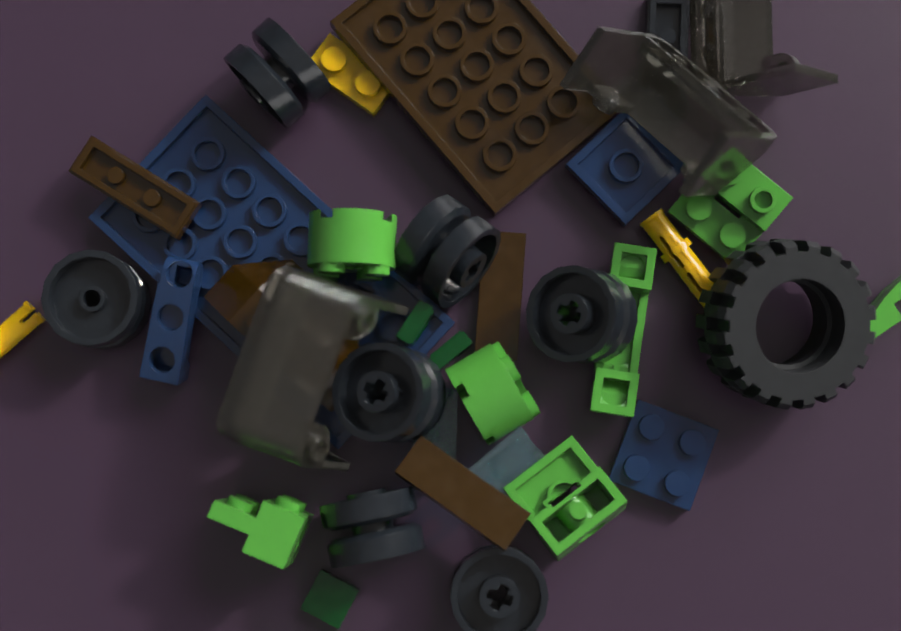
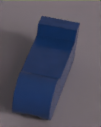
[139,255,203,386]

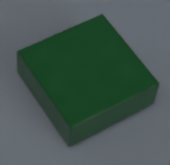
[396,299,434,347]
[430,331,473,372]
[300,569,360,629]

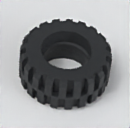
[696,239,877,410]

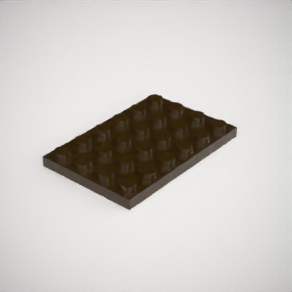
[330,0,623,216]

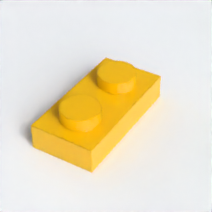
[311,33,390,117]

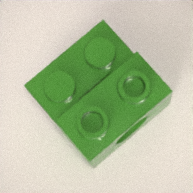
[667,143,793,260]
[503,435,627,562]
[207,493,314,570]

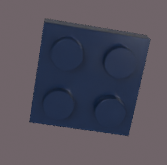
[565,106,687,227]
[608,399,719,511]

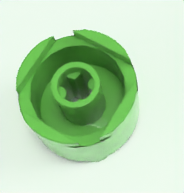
[307,208,397,282]
[444,341,541,445]

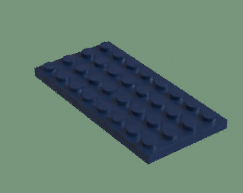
[88,94,455,450]

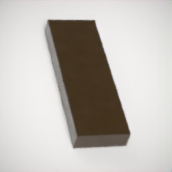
[68,135,202,241]
[475,232,526,361]
[395,436,531,552]

